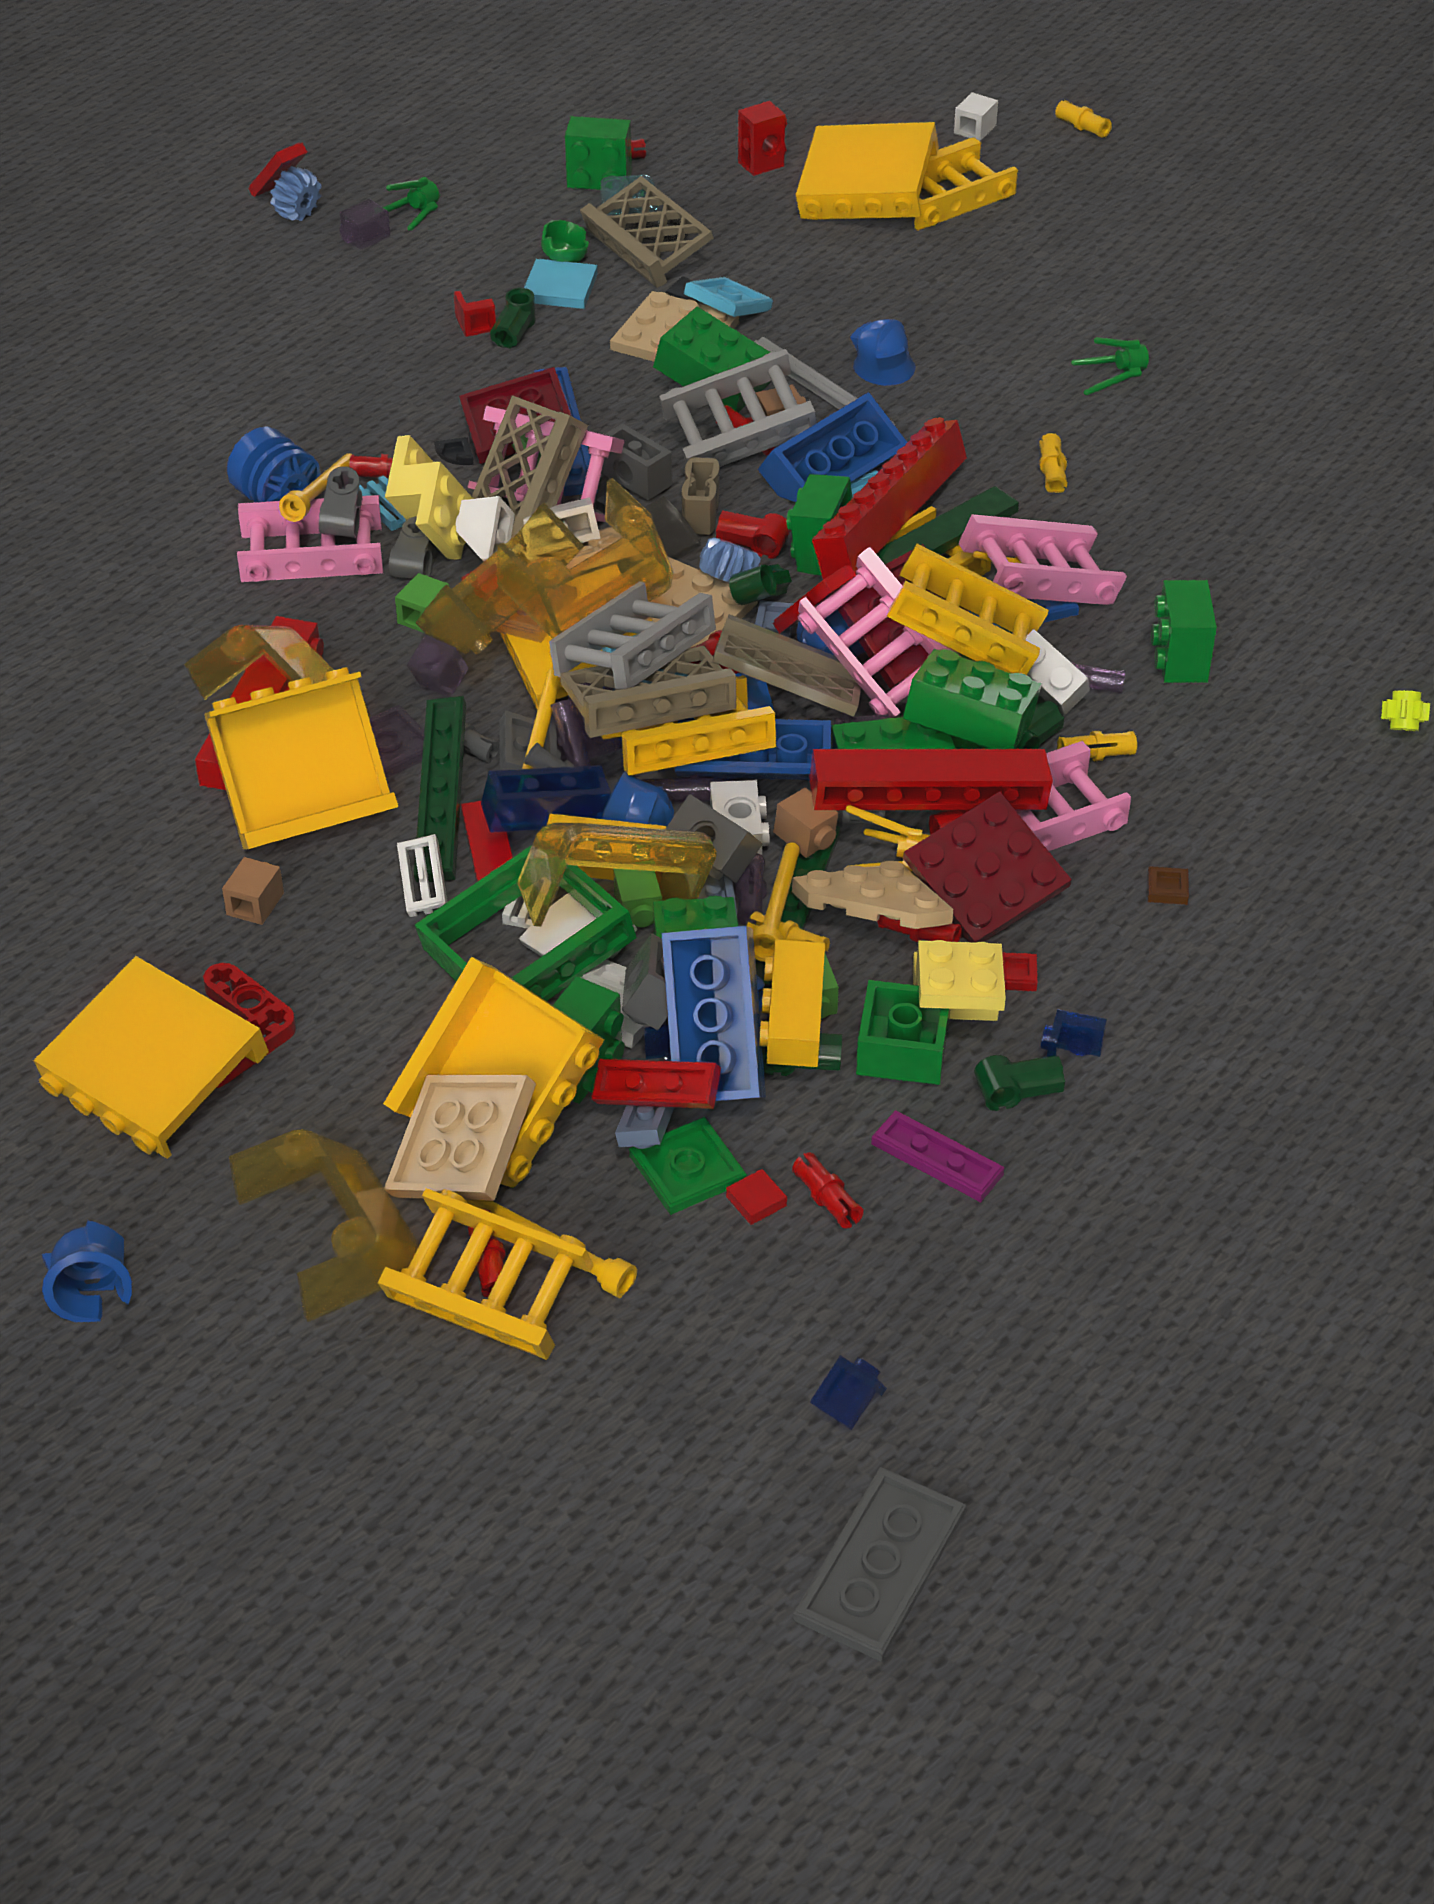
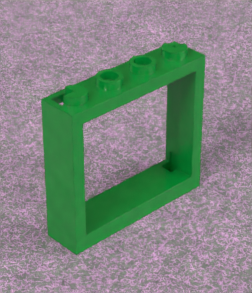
[415,837,637,1001]

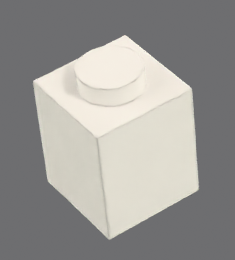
[954,93,998,141]

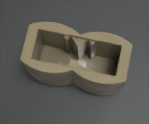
[682,457,720,535]

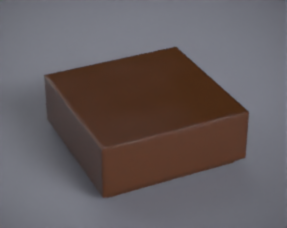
[1147,866,1189,905]

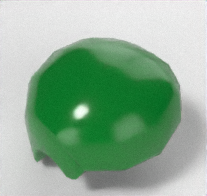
[541,220,589,263]

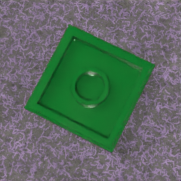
[629,1117,747,1215]

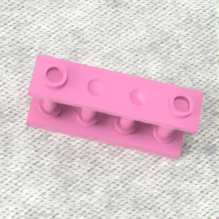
[468,406,625,522]
[237,495,383,582]
[958,514,1127,605]
[798,547,961,719]
[1016,741,1131,851]

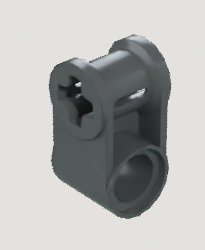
[319,466,362,537]
[389,516,438,579]

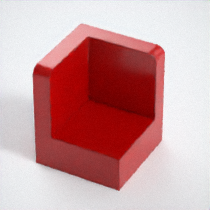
[454,291,496,337]

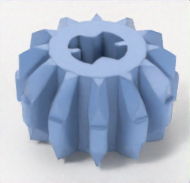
[270,166,322,221]
[699,537,761,582]

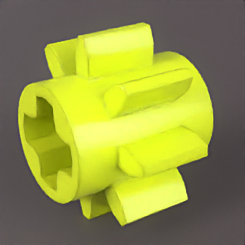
[1381,691,1430,731]

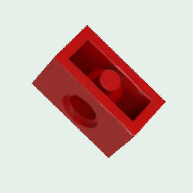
[738,101,787,176]

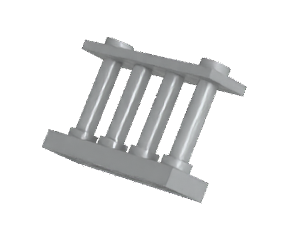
[659,349,817,467]
[549,581,716,689]

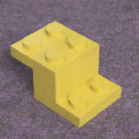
[385,435,473,560]
[913,940,1006,1021]

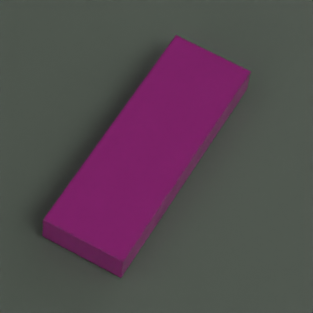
[871,1110,1005,1203]

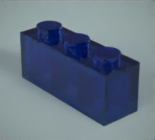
[481,765,611,832]

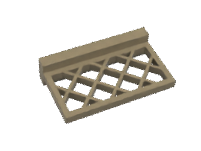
[580,176,714,288]
[472,396,588,552]
[712,614,861,717]
[560,646,736,738]

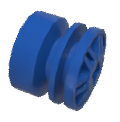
[227,426,321,503]

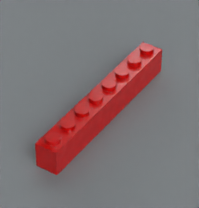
[812,418,967,579]

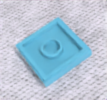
[524,259,598,309]
[684,277,773,317]

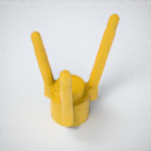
[846,805,930,872]

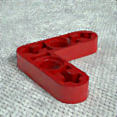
[203,963,296,1088]

